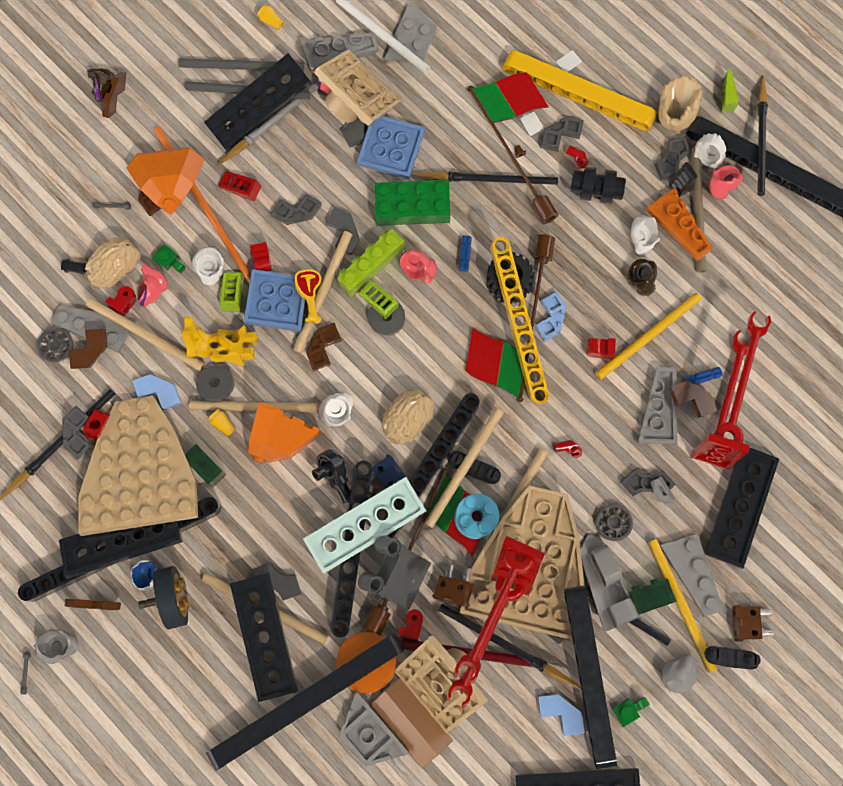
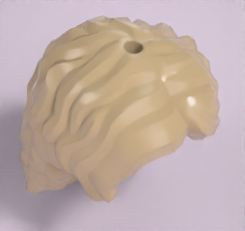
[658,75,702,131]
[85,238,141,288]
[382,389,435,444]

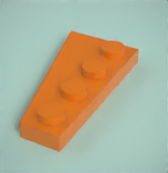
[647,187,712,261]

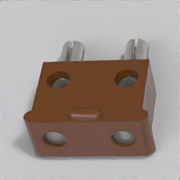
[432,564,474,608]
[732,605,774,642]

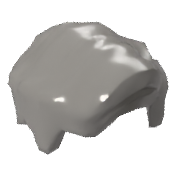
[33,629,78,664]
[662,654,698,693]

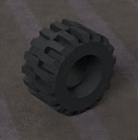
[486,252,534,304]

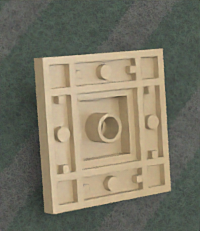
[314,49,400,126]
[395,635,488,734]

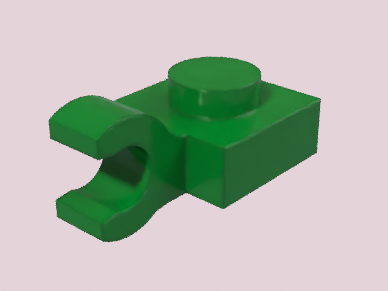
[152,244,185,274]
[612,697,650,727]

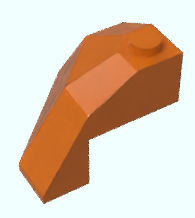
[126,147,205,215]
[248,402,321,464]

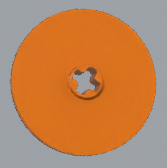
[336,632,396,693]

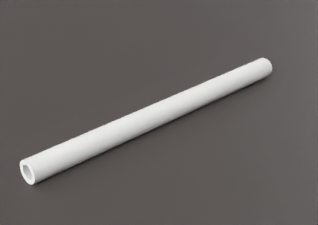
[336,0,430,74]

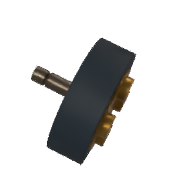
[138,566,190,630]

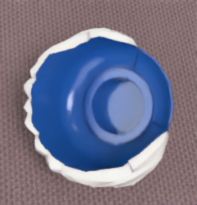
[131,560,159,591]

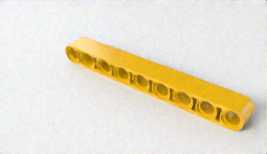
[502,50,657,131]
[490,237,549,404]

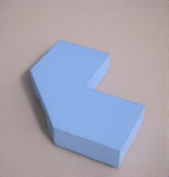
[534,291,566,342]
[133,374,181,410]
[538,694,585,736]

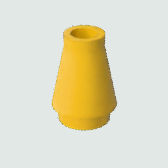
[257,4,284,30]
[208,409,236,437]

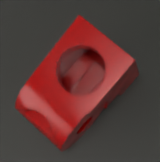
[250,242,272,272]
[105,286,137,316]
[586,338,616,360]
[83,409,110,441]
[399,609,423,641]

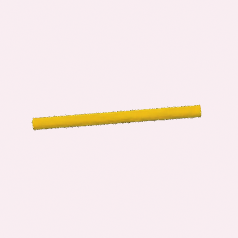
[595,292,702,380]
[648,539,718,673]

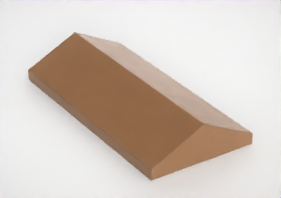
[370,679,453,768]

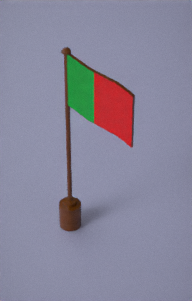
[467,72,559,224]
[465,234,555,402]
[363,469,481,636]

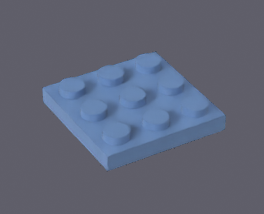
[357,116,425,180]
[244,269,305,332]

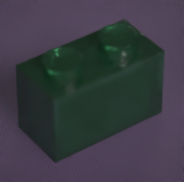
[185,444,226,488]
[628,577,677,615]

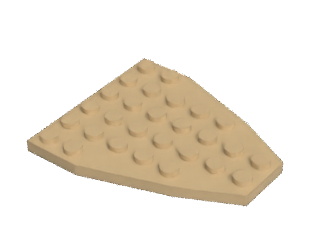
[78,396,198,536]
[460,486,584,640]

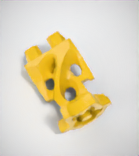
[182,316,258,366]

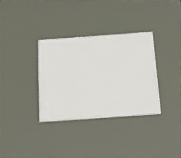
[556,50,582,72]
[520,112,544,136]

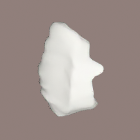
[694,133,726,169]
[631,215,660,255]
[192,246,224,285]
[318,393,353,427]

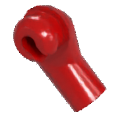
[566,146,588,169]
[554,440,582,458]

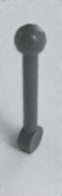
[93,202,131,210]
[20,652,31,695]

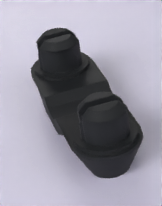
[448,451,501,484]
[704,646,761,670]

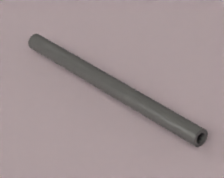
[178,58,304,72]
[185,81,310,100]

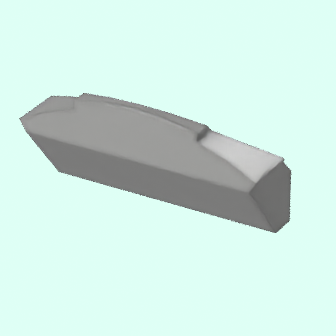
[651,477,675,505]

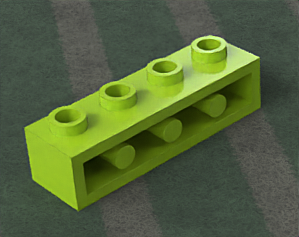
[337,228,405,298]

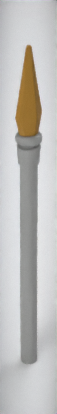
[219,79,319,165]

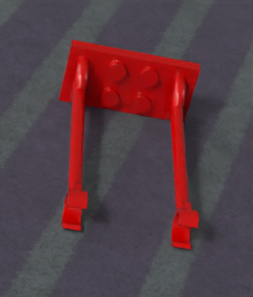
[690,311,771,469]
[447,536,545,709]

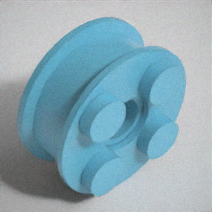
[454,494,499,539]

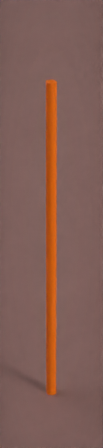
[154,127,251,285]

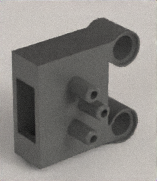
[358,536,431,610]

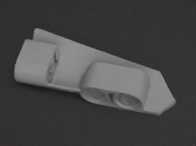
[580,535,639,632]

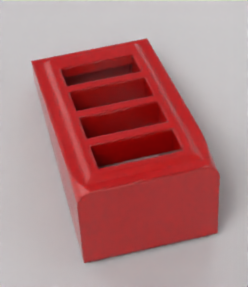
[218,171,261,201]

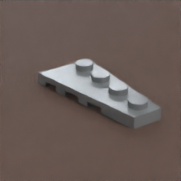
[300,33,379,73]
[51,306,136,353]
[637,368,677,445]
[660,534,724,617]

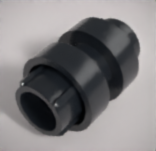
[570,166,626,204]

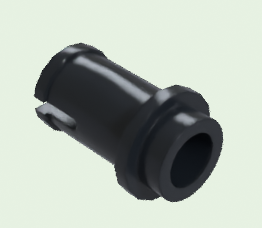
[61,258,86,275]

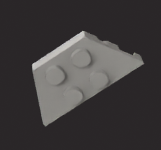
[384,1,437,64]
[339,692,409,766]

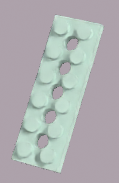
[303,477,426,574]

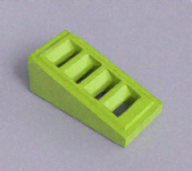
[721,69,739,113]
[219,272,242,312]
[359,281,399,319]

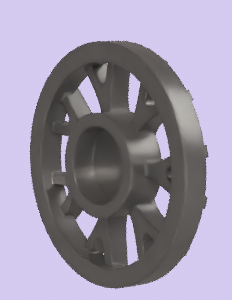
[37,328,73,363]
[596,504,633,541]

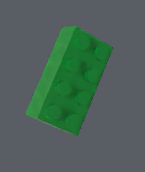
[375,180,451,226]

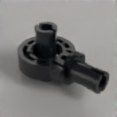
[312,449,350,504]

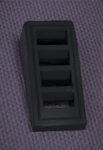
[669,162,698,197]

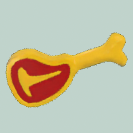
[294,269,322,324]

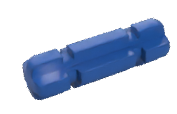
[459,235,472,272]
[684,367,723,385]

